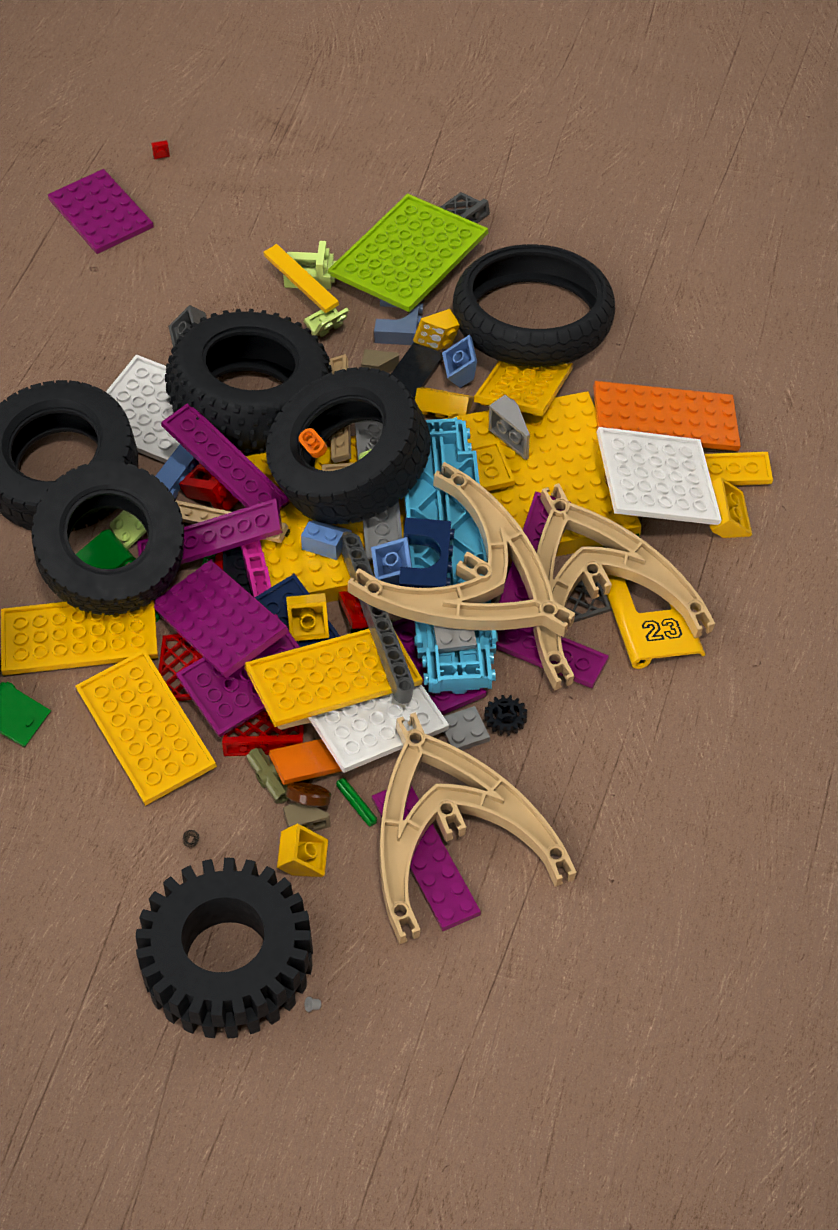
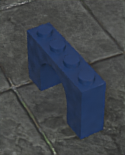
[399,518,455,588]

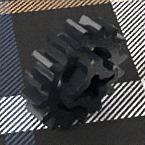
[484,695,527,736]

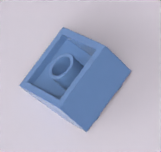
[442,335,477,388]
[301,520,352,560]
[371,537,412,585]

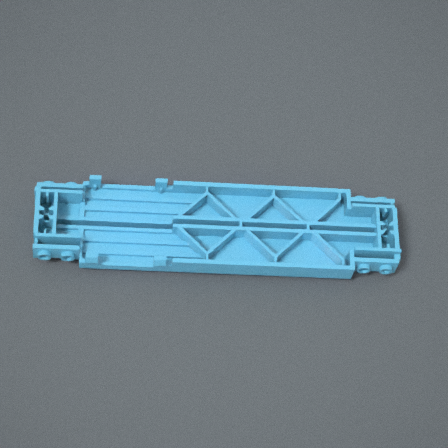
[404,417,498,694]

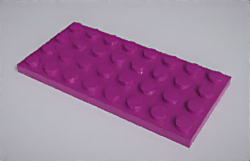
[154,560,289,678]

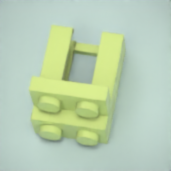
[283,241,336,290]

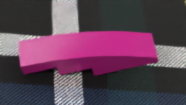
[241,540,271,598]

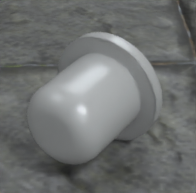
[304,997,321,1012]

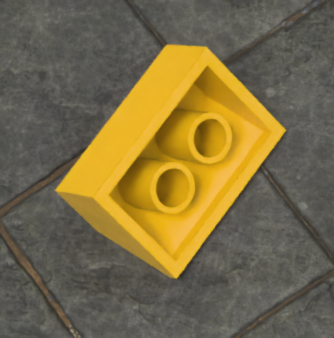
[415,387,474,418]
[710,477,752,538]

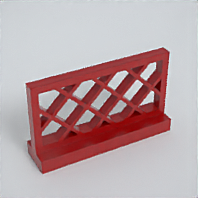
[158,634,203,701]
[222,711,304,756]

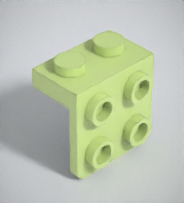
[303,308,349,337]
[110,510,146,549]

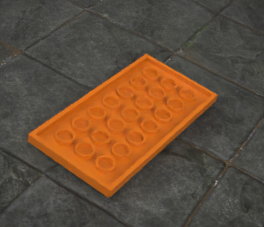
[593,381,741,451]

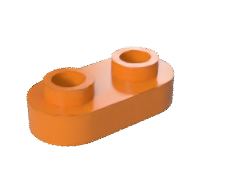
[299,428,327,458]

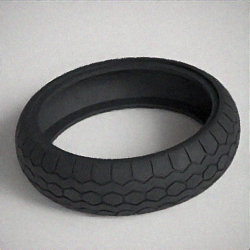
[453,244,615,367]

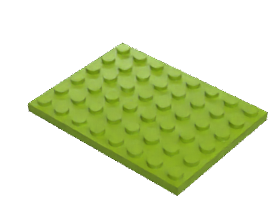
[328,193,488,313]

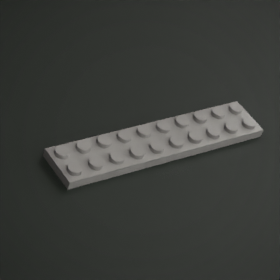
[355,420,402,564]

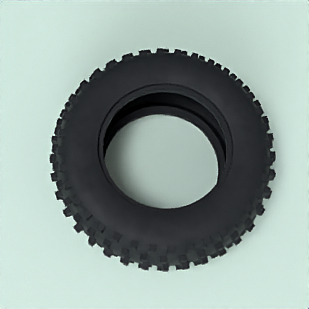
[165,309,332,454]

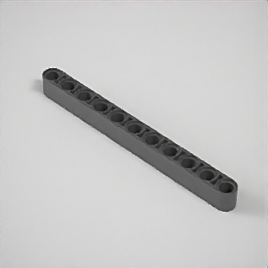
[342,533,414,704]

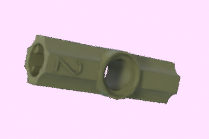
[246,748,289,804]

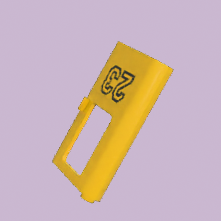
[607,574,705,669]

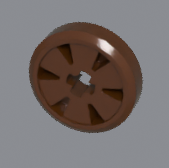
[286,782,332,807]

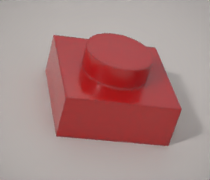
[151,140,170,159]

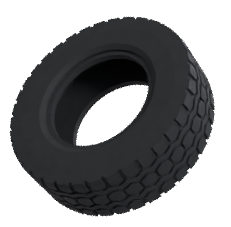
[32,461,184,615]

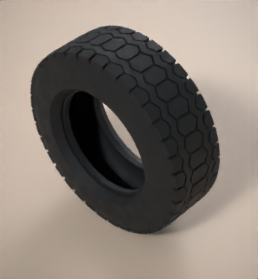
[266,367,431,525]
[0,380,138,532]

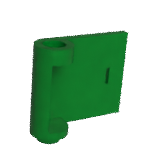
[76,529,136,569]
[0,682,51,748]

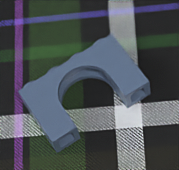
[374,298,425,345]

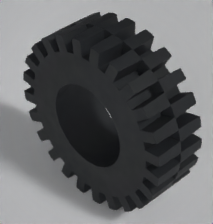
[136,857,313,1039]

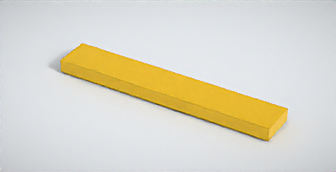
[263,244,339,313]

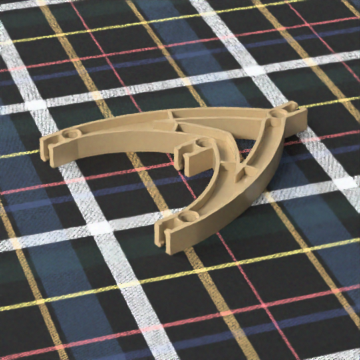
[348,462,575,637]
[533,483,715,691]
[379,712,577,944]

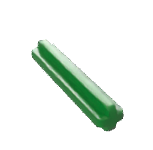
[336,778,377,827]

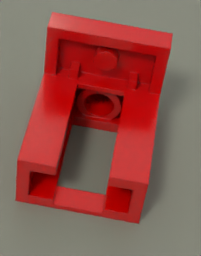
[179,463,239,511]

